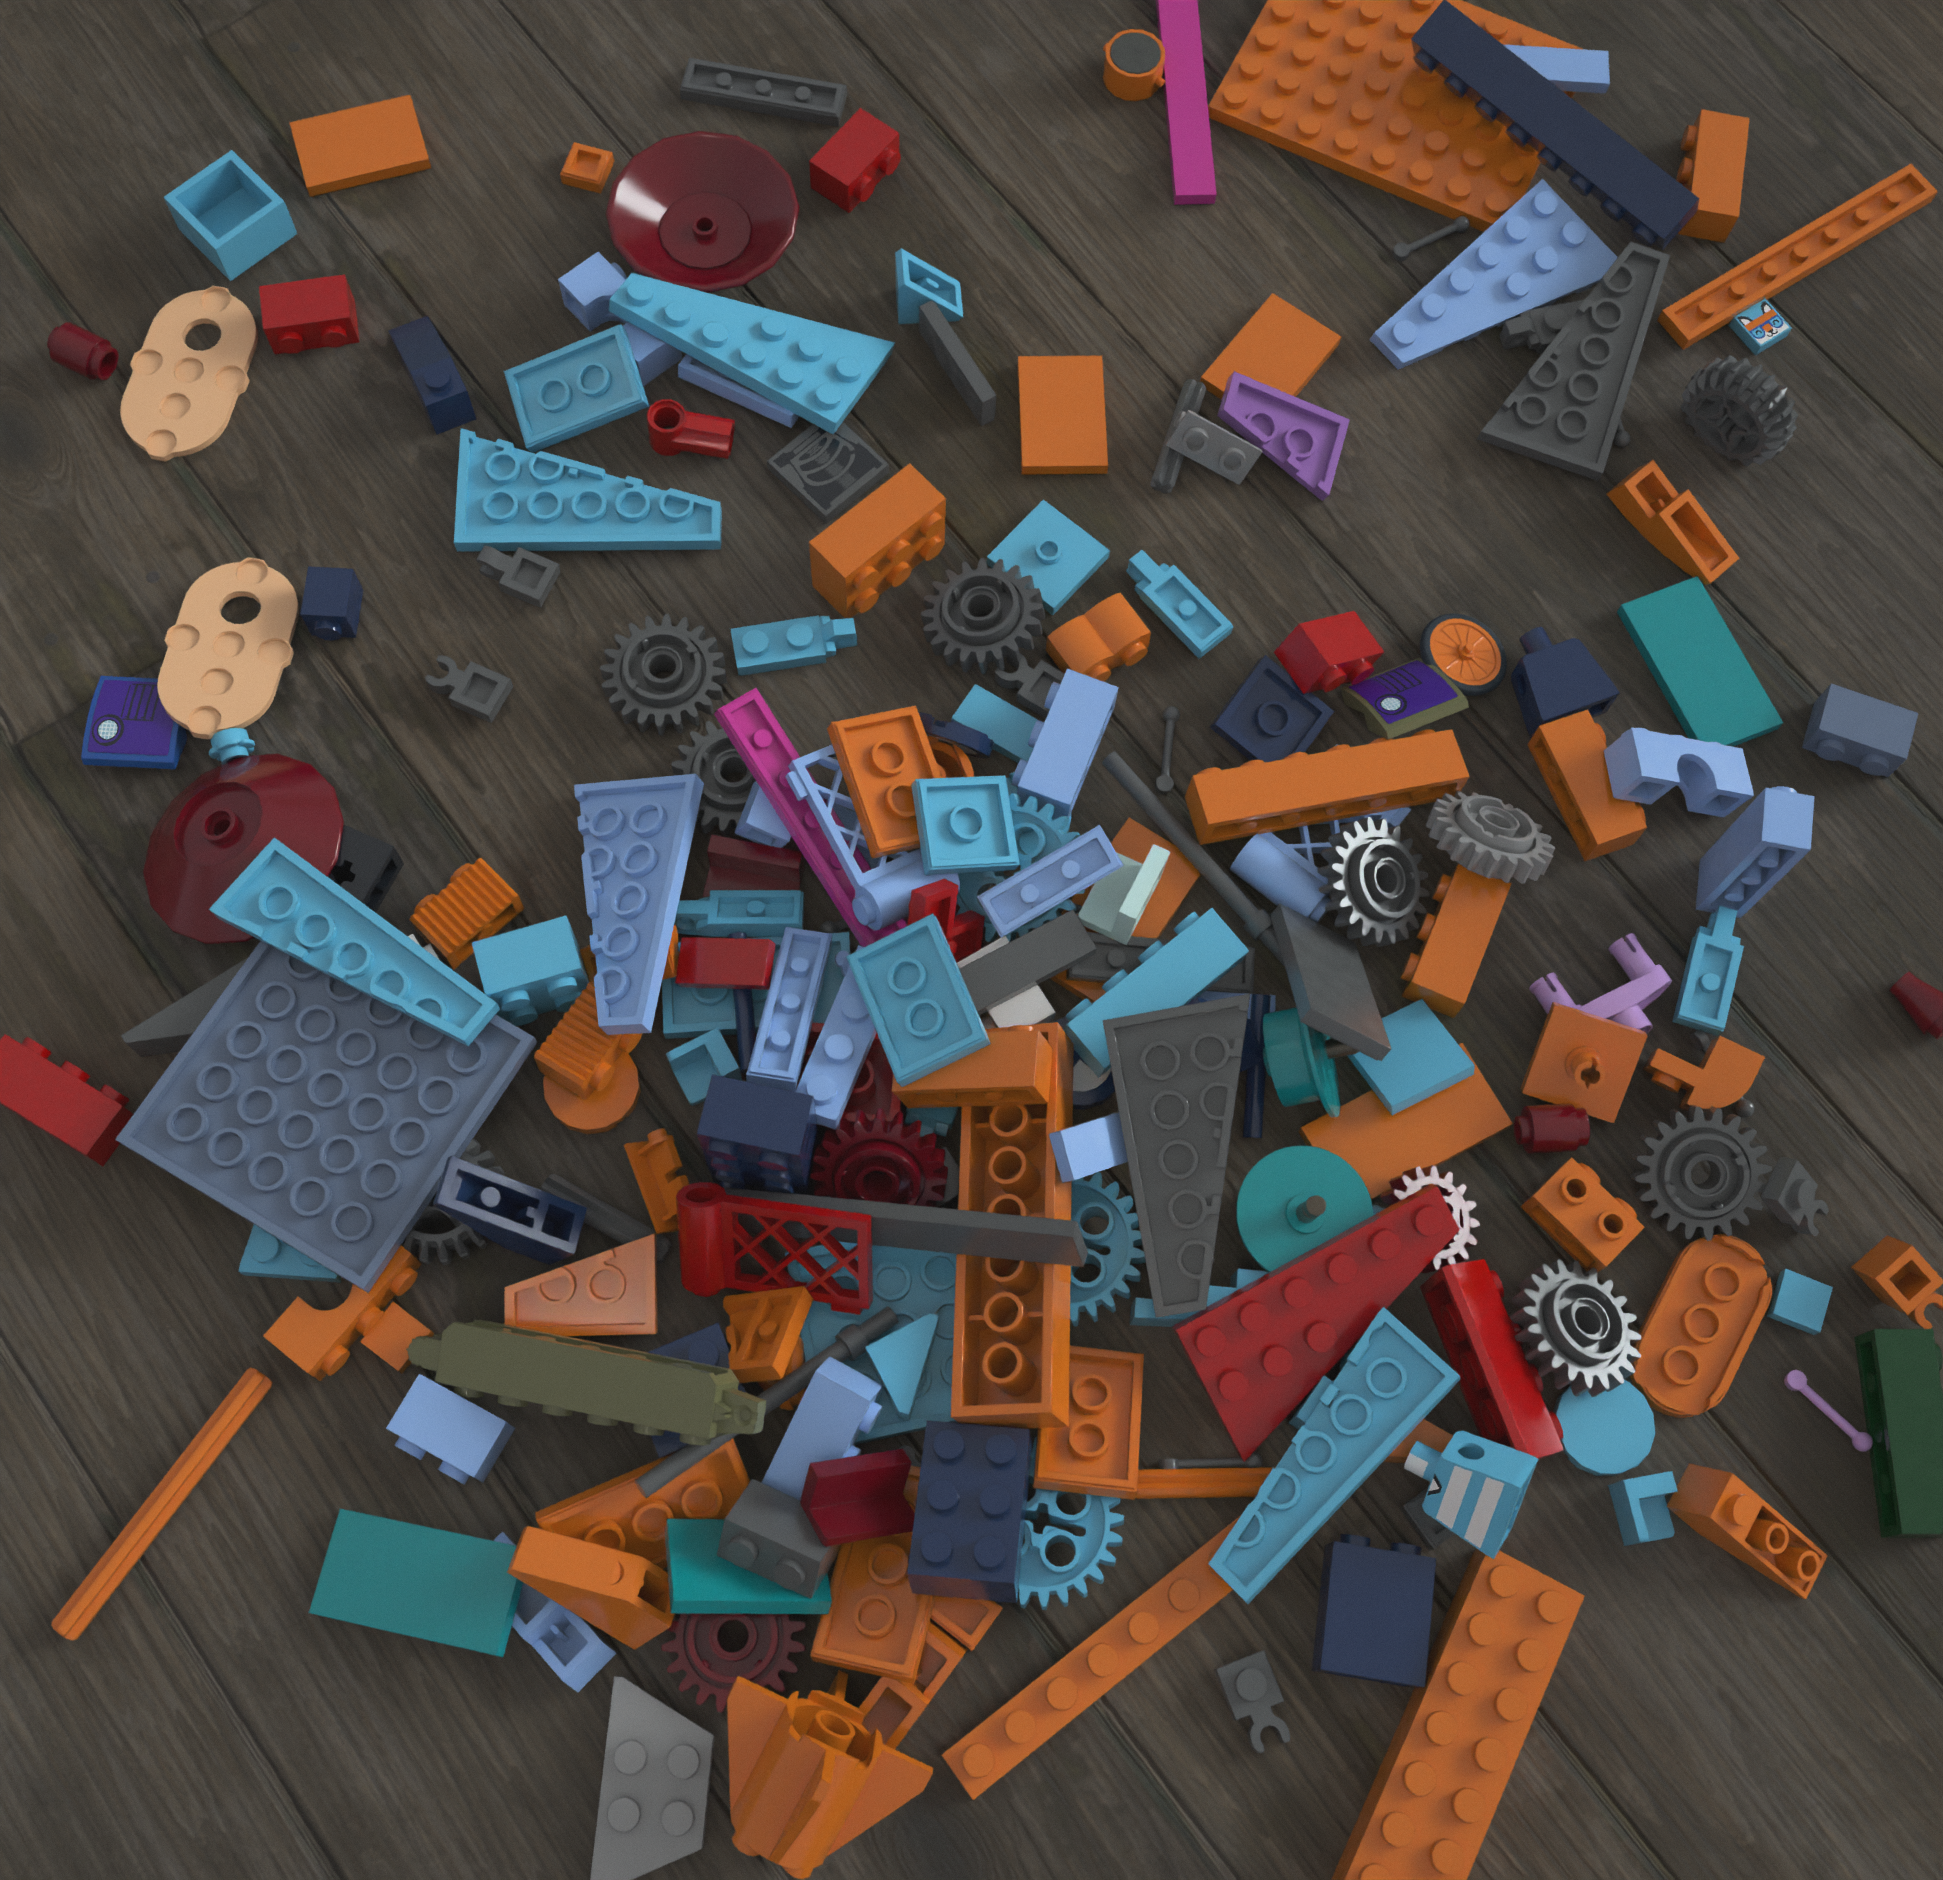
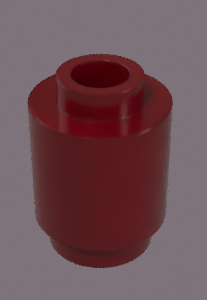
[47,322,119,380]
[1513,1104,1590,1154]

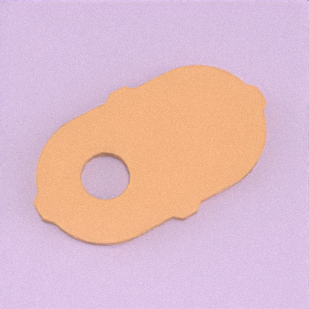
[120,286,258,462]
[157,558,299,739]

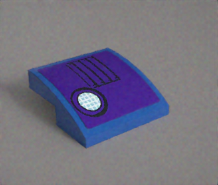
[81,676,188,769]

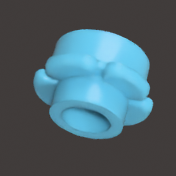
[209,728,255,765]

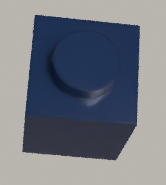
[300,566,363,641]

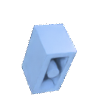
[386,1374,515,1485]

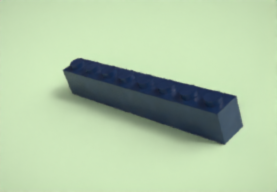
[1411,0,1699,251]

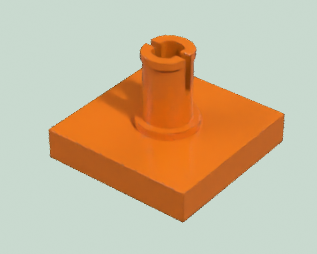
[1520,1002,1648,1123]

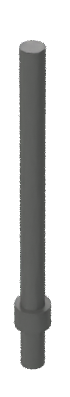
[1102,752,1285,966]
[635,1306,898,1498]

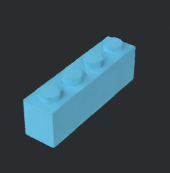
[1064,908,1249,1078]

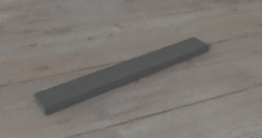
[723,1187,1088,1267]

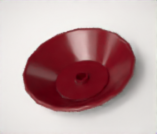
[606,131,799,293]
[143,754,344,944]

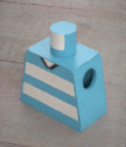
[1404,1431,1538,1559]

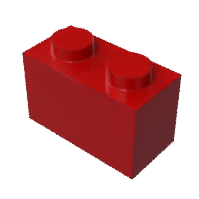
[809,108,901,213]
[259,274,360,354]
[1274,611,1384,694]

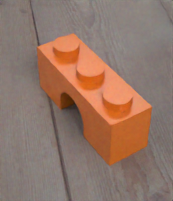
[263,1246,422,1381]

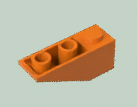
[1666,1463,1828,1599]
[507,1526,675,1650]

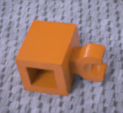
[1851,1235,1943,1329]

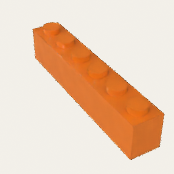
[1185,729,1470,845]

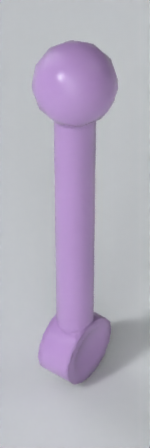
[1784,1370,1873,1452]

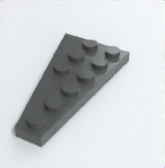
[1477,242,1670,481]
[1103,994,1250,1318]

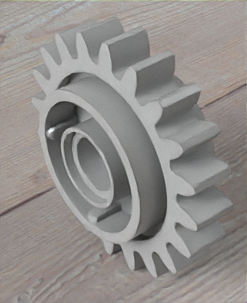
[1426,791,1555,884]

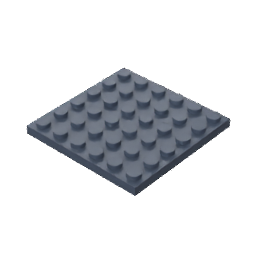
[115,941,537,1293]

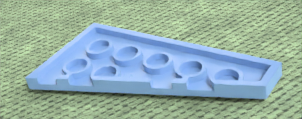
[1369,179,1618,369]
[574,774,704,1035]

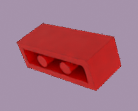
[0,1034,133,1167]

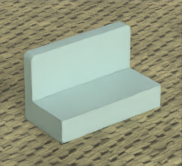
[1078,844,1170,945]

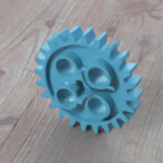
[956,793,1085,942]
[1070,1172,1146,1326]
[1018,1437,1124,1610]

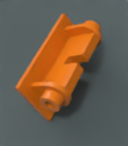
[624,1128,689,1234]

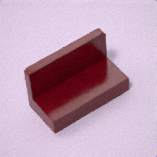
[703,834,805,898]
[799,1449,915,1546]

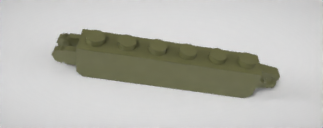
[406,1320,766,1445]

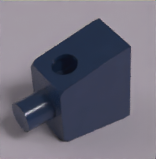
[1511,627,1619,738]

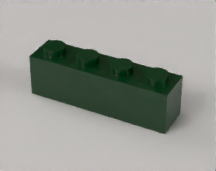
[1854,1329,1943,1538]

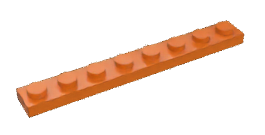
[1657,164,1938,350]
[941,1514,1242,1800]

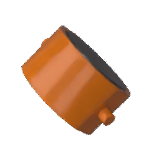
[1103,29,1165,101]

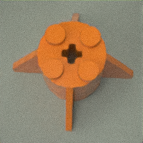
[727,1670,933,1879]

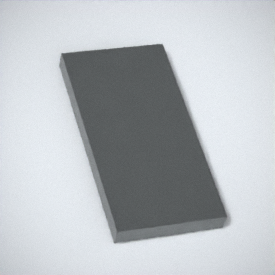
[1270,904,1391,1061]

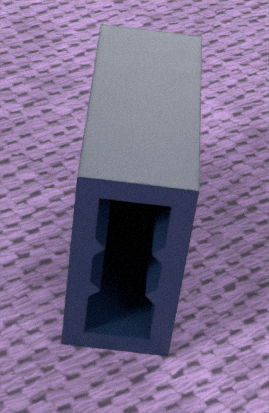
[1312,1534,1436,1688]

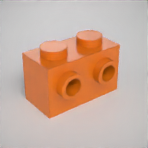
[1521,1157,1645,1273]

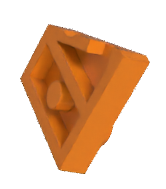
[723,1286,813,1383]

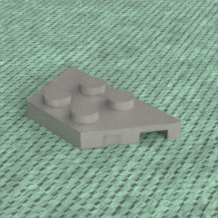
[590,1676,715,1880]

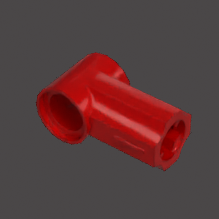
[647,399,735,459]

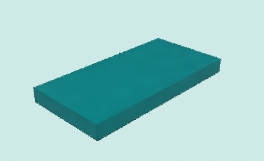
[1617,576,1783,747]
[309,1509,523,1657]

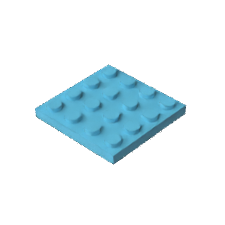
[785,1242,958,1445]

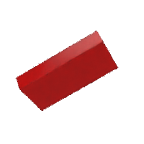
[675,937,776,990]

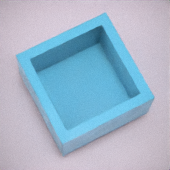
[164,150,298,281]
[472,915,589,1026]

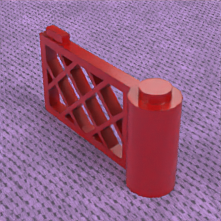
[676,1182,873,1315]

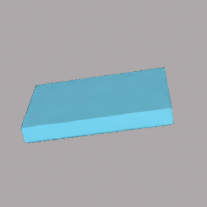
[504,324,649,453]
[846,914,991,1087]

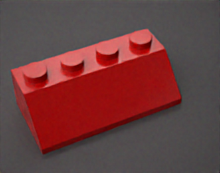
[1420,1259,1564,1460]

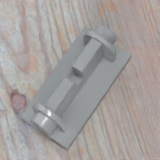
[1166,410,1263,485]

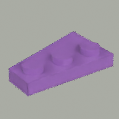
[1217,371,1350,501]

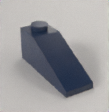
[388,316,476,435]
[433,1156,587,1265]

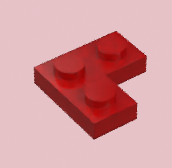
[908,879,985,963]

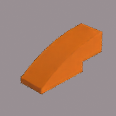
[1606,460,1740,585]
[858,1620,967,1749]

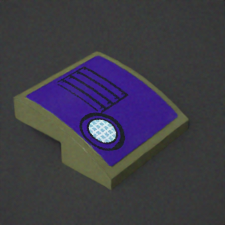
[1341,657,1469,740]

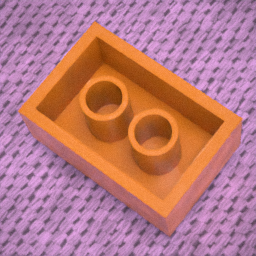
[809,463,946,618]

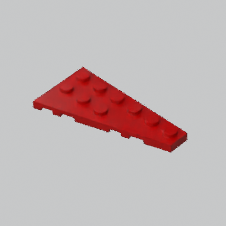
[1172,1184,1460,1462]

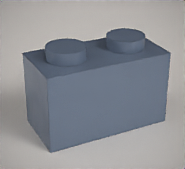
[1802,684,1918,777]

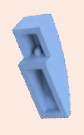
[493,1531,617,1692]

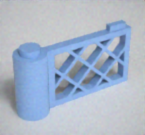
[1230,744,1411,923]
[785,745,960,931]

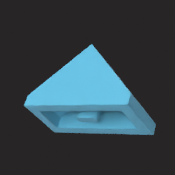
[895,248,963,324]
[865,1313,939,1421]

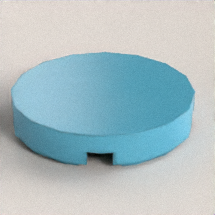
[1553,1380,1655,1476]

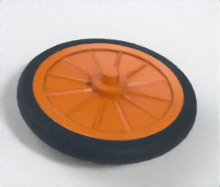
[1420,613,1507,696]

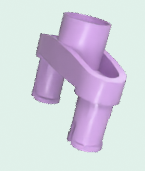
[1529,933,1672,1034]

